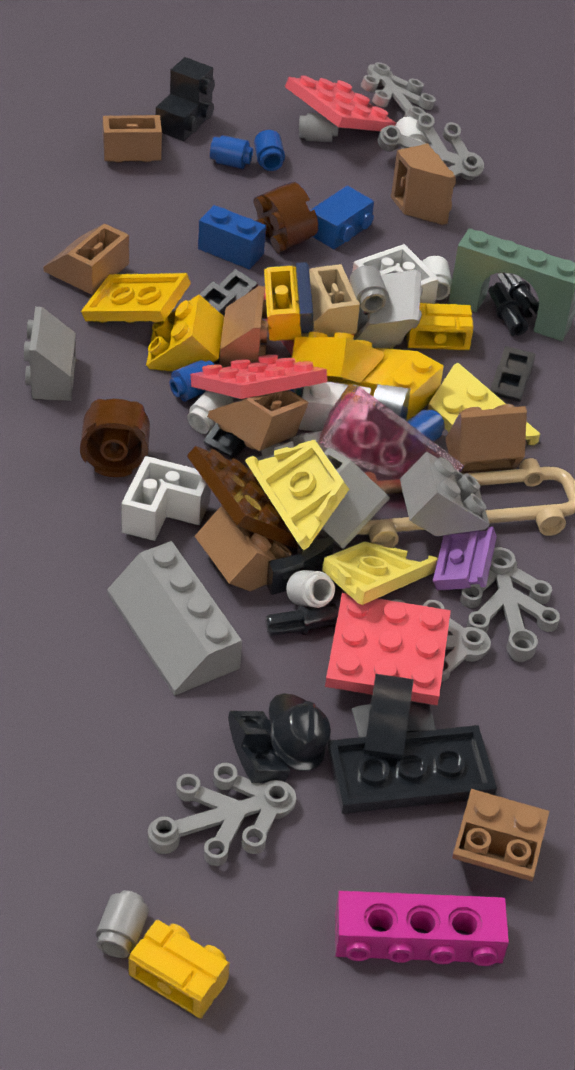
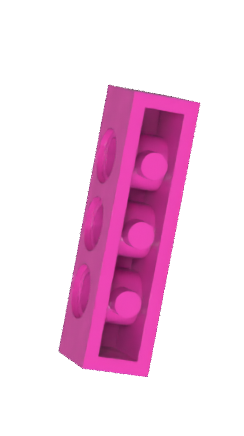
[335,891,509,966]

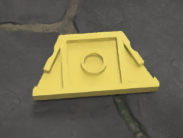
[428,363,540,445]
[245,440,350,551]
[322,542,438,605]

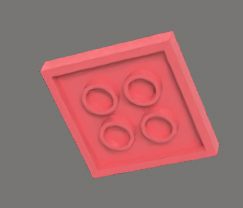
[285,76,396,131]
[190,354,327,399]
[325,593,451,706]

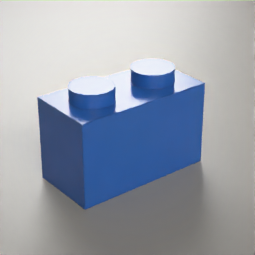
[309,185,374,250]
[198,205,266,270]

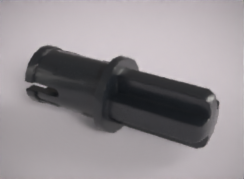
[498,272,539,317]
[488,282,529,336]
[265,604,338,636]

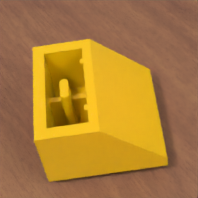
[146,294,224,371]
[292,332,384,383]

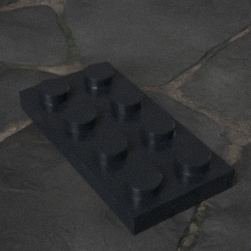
[327,725,497,814]

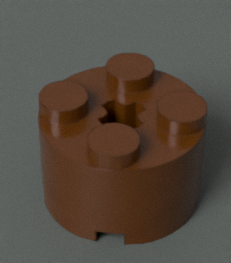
[253,182,318,253]
[80,398,150,477]

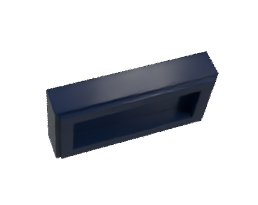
[296,262,314,334]

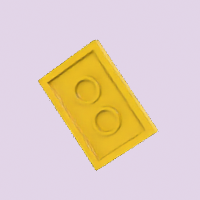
[81,273,191,323]

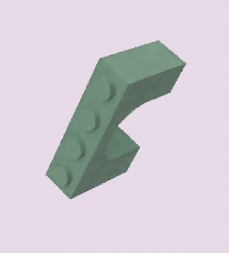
[448,228,575,341]

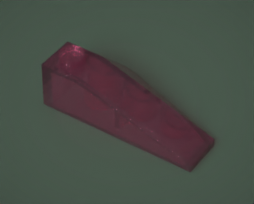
[318,384,464,479]

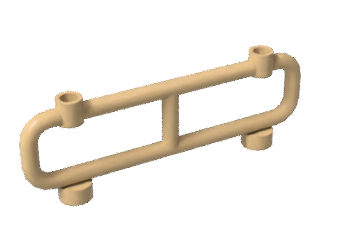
[357,458,575,548]

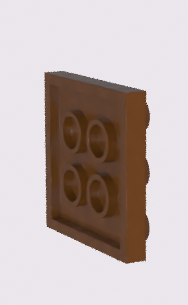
[187,446,298,549]

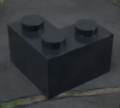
[156,57,215,141]

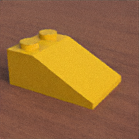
[334,347,444,425]

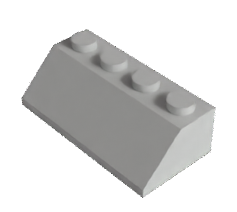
[107,541,242,696]

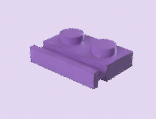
[433,526,497,590]

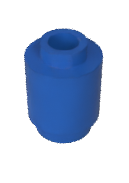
[254,130,285,171]
[210,135,253,169]
[169,360,214,401]
[399,410,445,454]

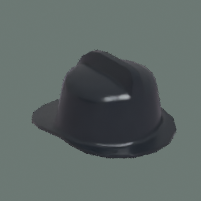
[269,693,331,771]

